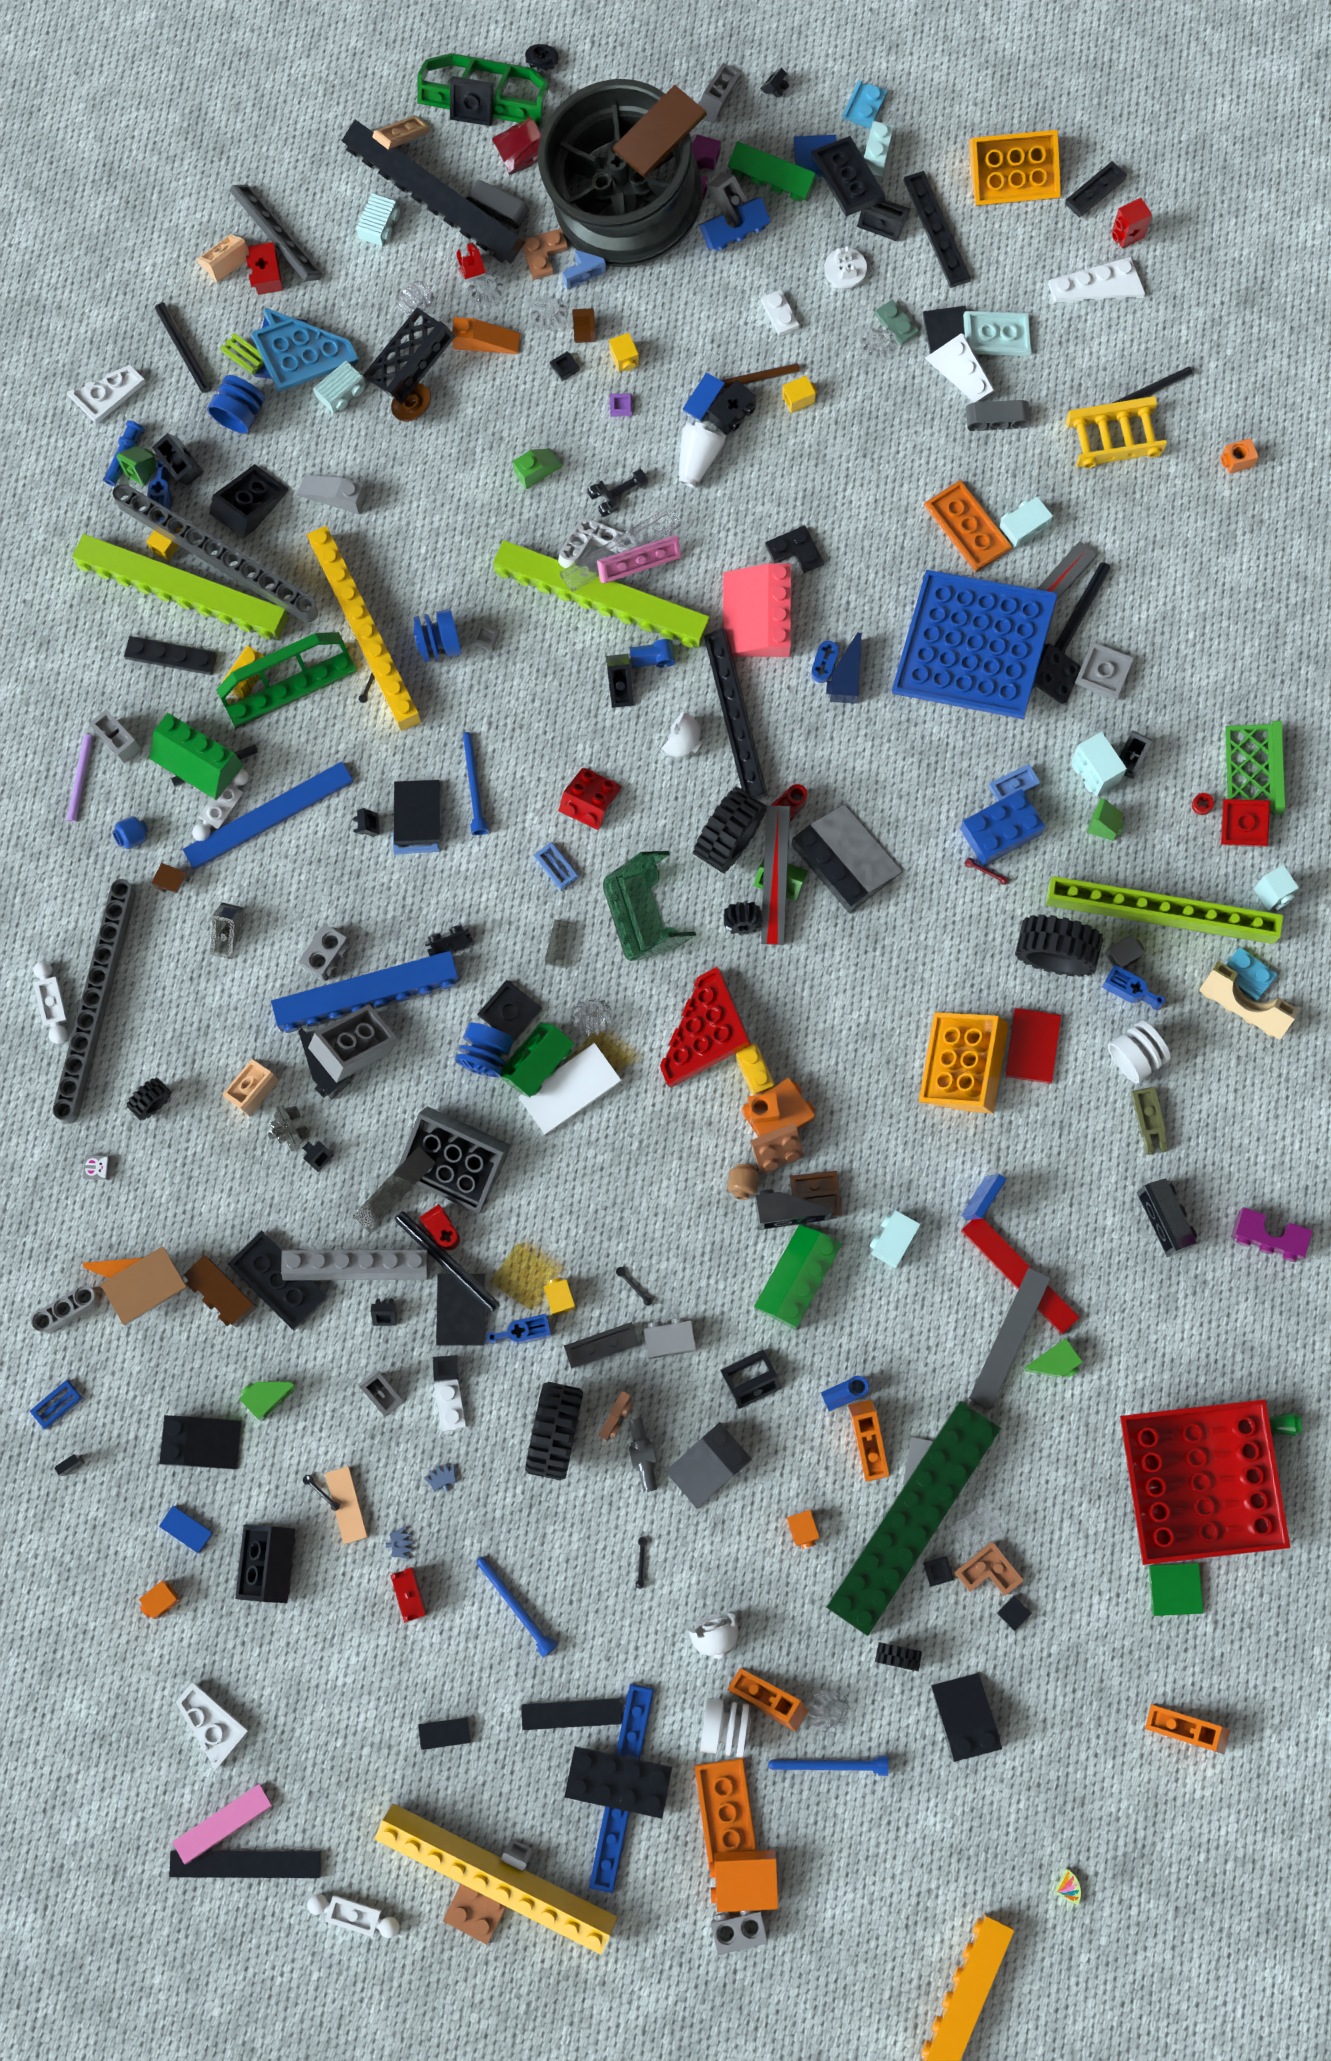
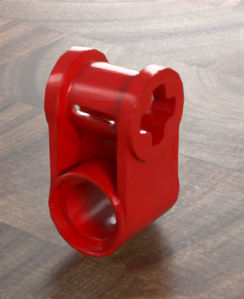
[770,784,807,822]
[419,1203,460,1250]

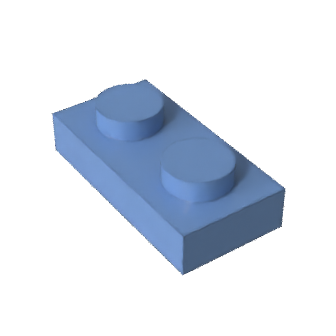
[989,764,1040,802]

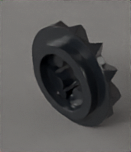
[525,44,559,71]

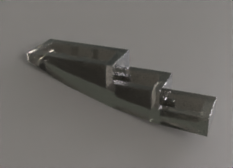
[353,1147,436,1232]

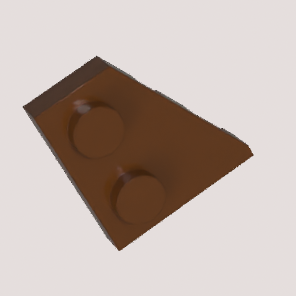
[790,1171,842,1217]

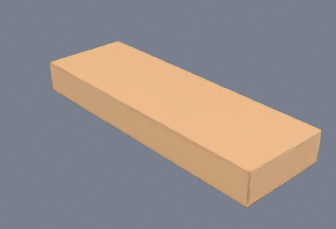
[373,115,430,150]
[325,1466,368,1544]

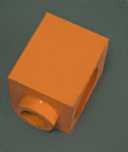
[1221,438,1259,474]
[743,1092,779,1124]
[786,1510,819,1549]
[139,1580,181,1619]

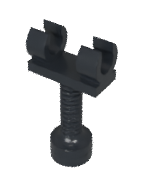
[587,468,649,517]

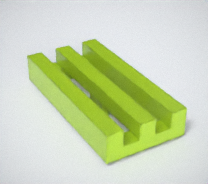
[220,333,264,376]

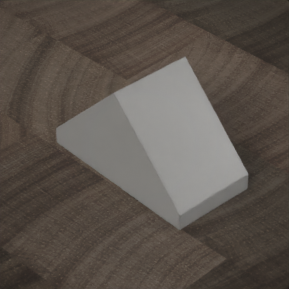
[358,1370,404,1417]

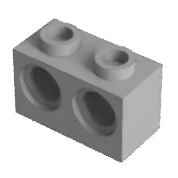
[89,709,141,764]
[298,924,350,981]
[711,1910,768,1955]

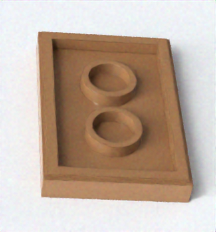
[100,1246,188,1325]

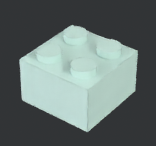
[1072,732,1127,797]

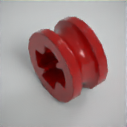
[1192,793,1214,815]

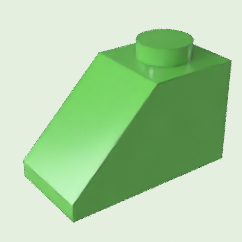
[116,446,157,486]
[512,448,563,489]
[1087,798,1125,841]
[1024,1338,1082,1378]
[239,1382,297,1421]

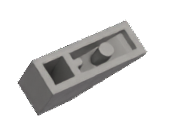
[699,63,742,124]
[297,475,367,514]

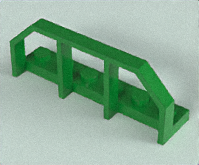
[417,53,548,127]
[216,632,357,729]

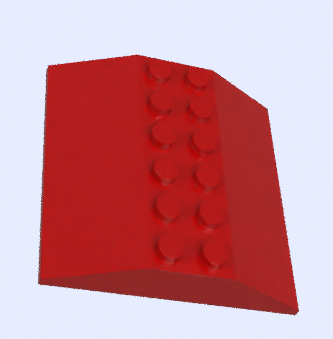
[1120,1399,1290,1565]

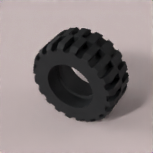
[525,1382,584,1481]

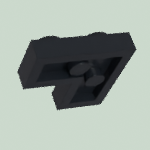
[765,525,824,573]

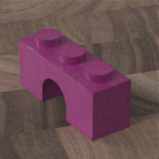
[692,134,721,206]
[1231,1207,1313,1262]

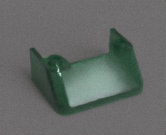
[603,851,696,961]

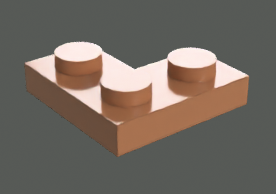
[522,228,568,280]
[598,1391,633,1441]
[954,1541,1024,1596]

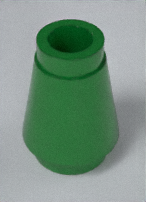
[1269,1412,1302,1436]

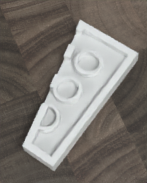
[1048,257,1145,302]

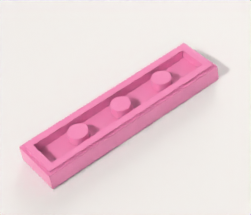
[597,535,681,583]
[172,1784,273,1865]

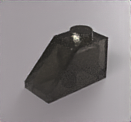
[210,902,244,959]

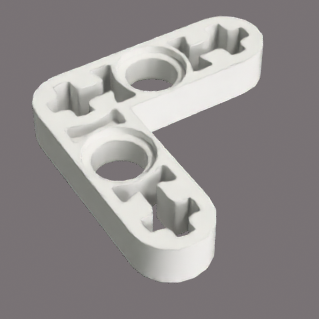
[558,519,637,569]

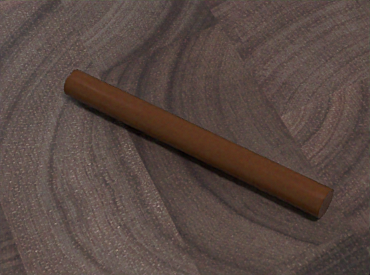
[720,363,800,389]

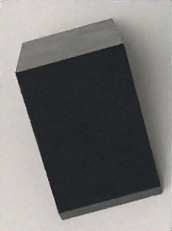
[1119,730,1153,779]

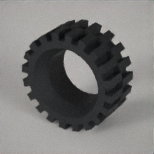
[693,786,767,873]
[1015,915,1103,977]

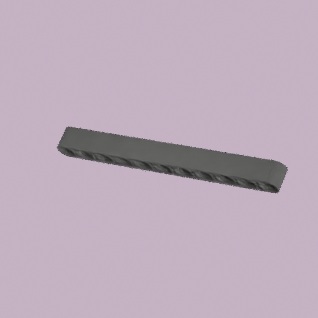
[112,484,318,622]
[53,879,136,1124]

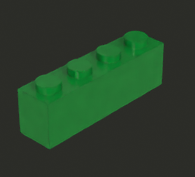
[727,141,818,203]

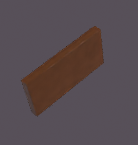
[613,85,707,178]

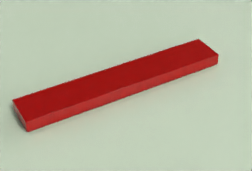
[961,1218,1080,1335]

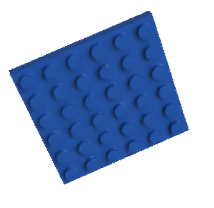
[892,570,1058,719]

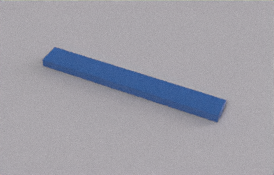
[182,761,353,870]
[589,1684,654,1893]

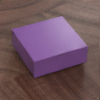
[610,393,632,417]

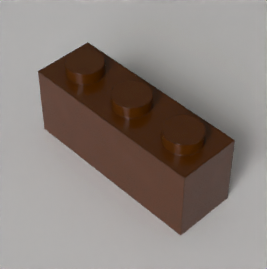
[184,1255,257,1327]

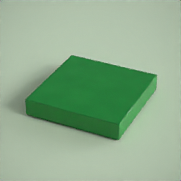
[1148,1563,1203,1616]

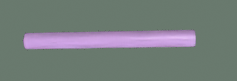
[67,734,93,822]

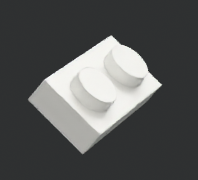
[761,289,799,337]
[434,1380,467,1432]

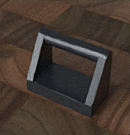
[857,199,911,241]
[720,1349,782,1409]

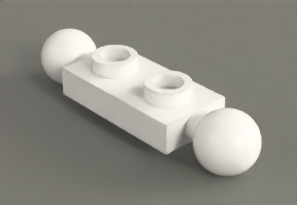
[192,769,249,841]
[33,961,68,1044]
[307,1894,399,1938]

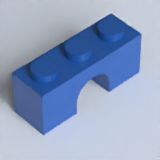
[698,197,771,251]

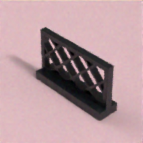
[363,307,456,405]

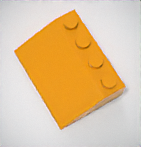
[968,130,1061,206]
[918,1012,1009,1114]

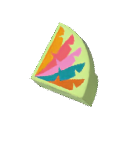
[1055,1868,1081,1905]

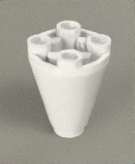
[678,422,726,487]

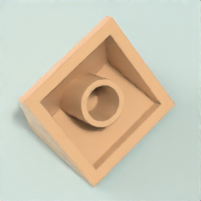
[197,234,249,282]
[222,1059,279,1117]

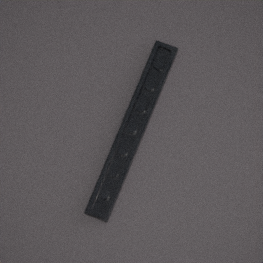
[704,628,768,799]

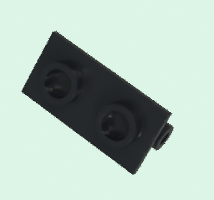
[424,924,473,956]

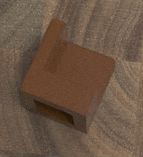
[572,308,596,343]
[152,863,190,893]

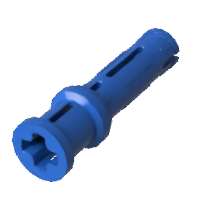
[103,420,145,486]

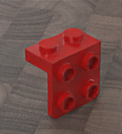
[558,768,621,831]

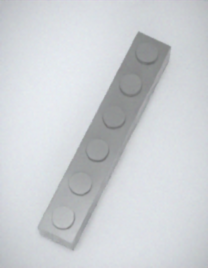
[281,1250,427,1280]

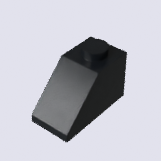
[606,653,634,708]

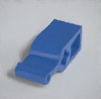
[147,461,172,522]
[1102,965,1165,1010]
[487,1314,552,1344]

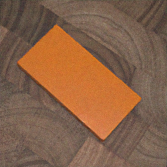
[924,480,1012,573]
[694,1758,757,1869]

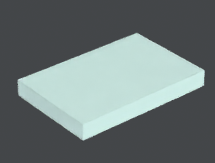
[963,311,1032,356]

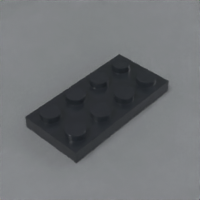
[811,136,885,217]
[228,1230,328,1331]
[564,1746,672,1819]

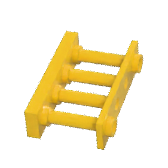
[1066,396,1167,469]

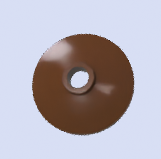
[391,383,431,422]

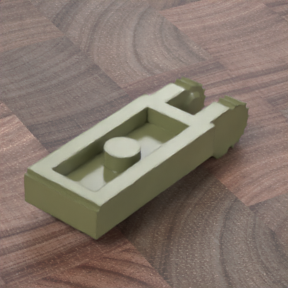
[1130,1086,1168,1155]

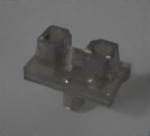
[268,1105,310,1152]

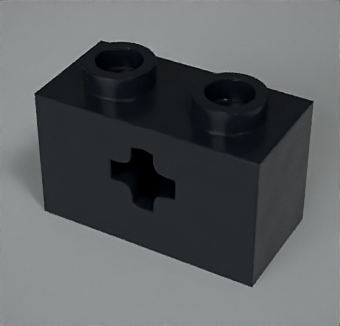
[707,380,756,435]
[152,433,204,486]

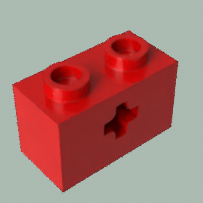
[1111,198,1152,248]
[246,242,283,295]

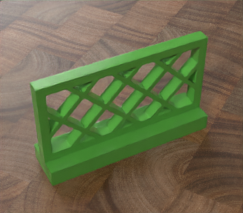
[1225,721,1285,815]

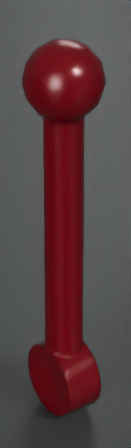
[964,858,1009,885]

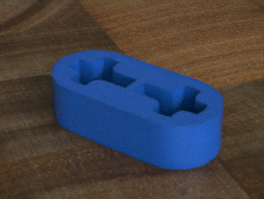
[811,641,838,683]

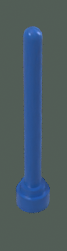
[463,732,489,836]
[477,1557,558,1658]
[768,1755,888,1776]

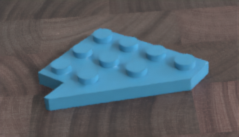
[251,308,358,392]

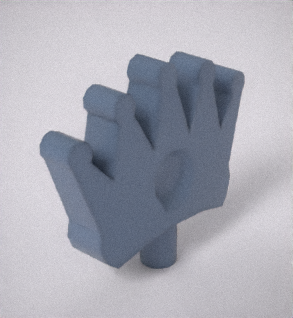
[424,1464,456,1492]
[386,1526,413,1559]

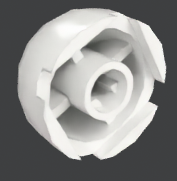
[660,712,702,758]
[688,1612,739,1658]

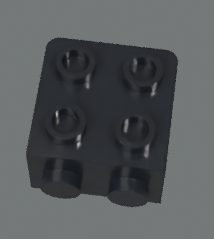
[1033,643,1081,704]

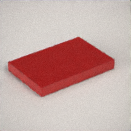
[1005,1008,1061,1084]

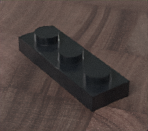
[1065,161,1127,218]
[564,1322,640,1369]

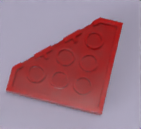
[660,967,752,1088]

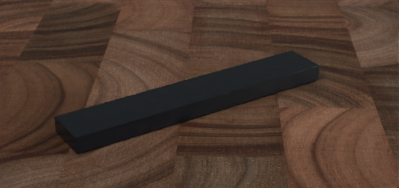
[903,171,971,288]
[169,1850,322,1878]

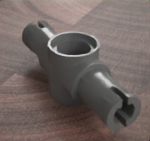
[628,1418,657,1493]

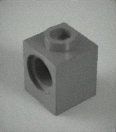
[1105,935,1145,969]

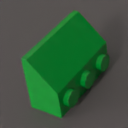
[499,1022,574,1098]

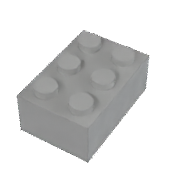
[308,1004,397,1083]

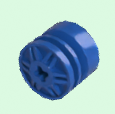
[207,375,265,434]
[413,608,462,663]
[454,1022,514,1078]

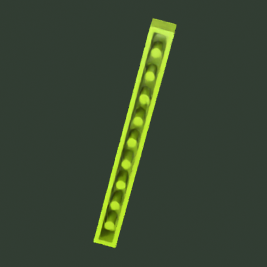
[72,534,289,640]
[493,540,709,648]
[1045,876,1283,944]

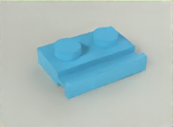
[843,80,887,129]
[1226,947,1278,1002]

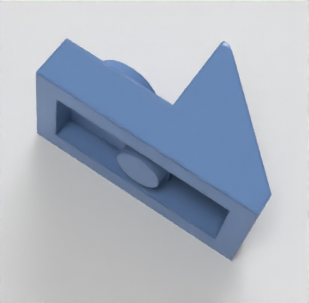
[563,250,606,290]

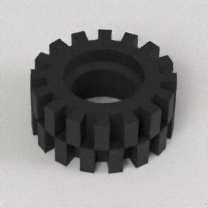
[127,1077,172,1121]
[875,1642,922,1672]

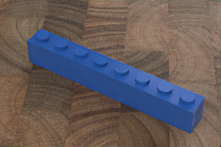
[271,951,460,1033]

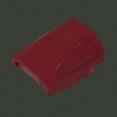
[492,116,541,175]

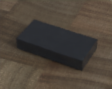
[418,1717,471,1750]

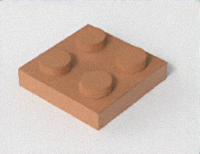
[750,1123,804,1174]
[443,1884,506,1945]

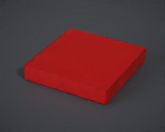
[1221,799,1270,847]

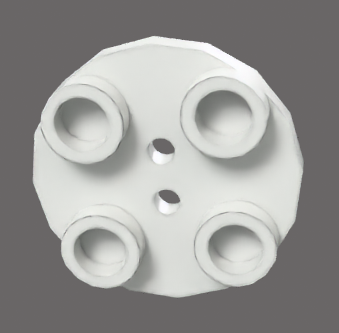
[824,246,867,288]

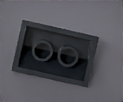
[1137,1178,1197,1257]
[235,1525,296,1604]

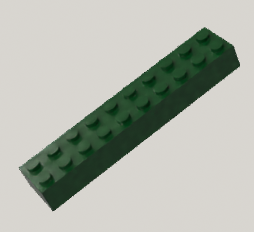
[825,1401,1001,1636]

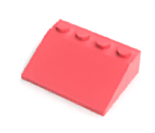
[723,563,791,657]

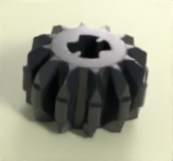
[723,901,762,935]

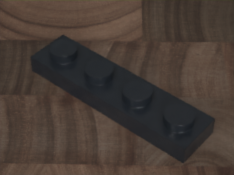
[124,636,217,676]

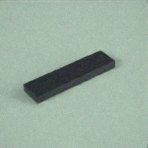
[521,1698,622,1730]

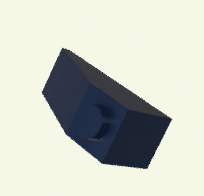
[826,632,862,704]

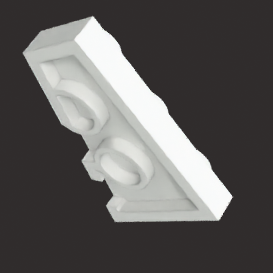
[925,333,995,402]
[67,365,146,424]
[176,1682,249,1771]

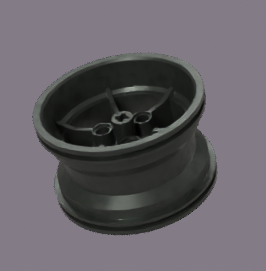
[538,79,703,267]

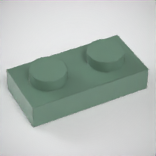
[875,299,919,346]

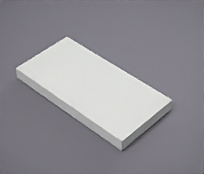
[519,1043,622,1135]

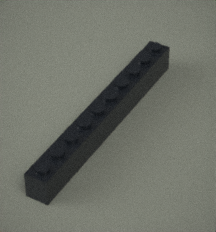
[341,119,526,264]

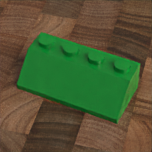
[149,713,244,801]
[754,1224,842,1330]

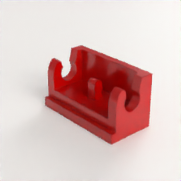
[456,242,486,280]
[390,1567,428,1623]

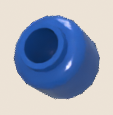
[112,816,149,849]

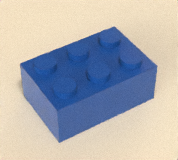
[960,789,1046,867]

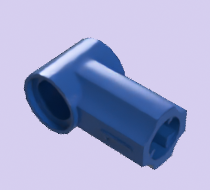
[629,639,675,668]
[820,1375,869,1412]

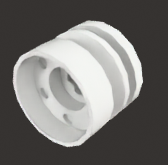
[1108,1020,1171,1083]
[700,1698,751,1758]

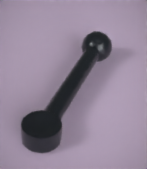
[359,673,374,703]
[616,1267,653,1306]
[303,1475,340,1511]
[635,1537,648,1589]

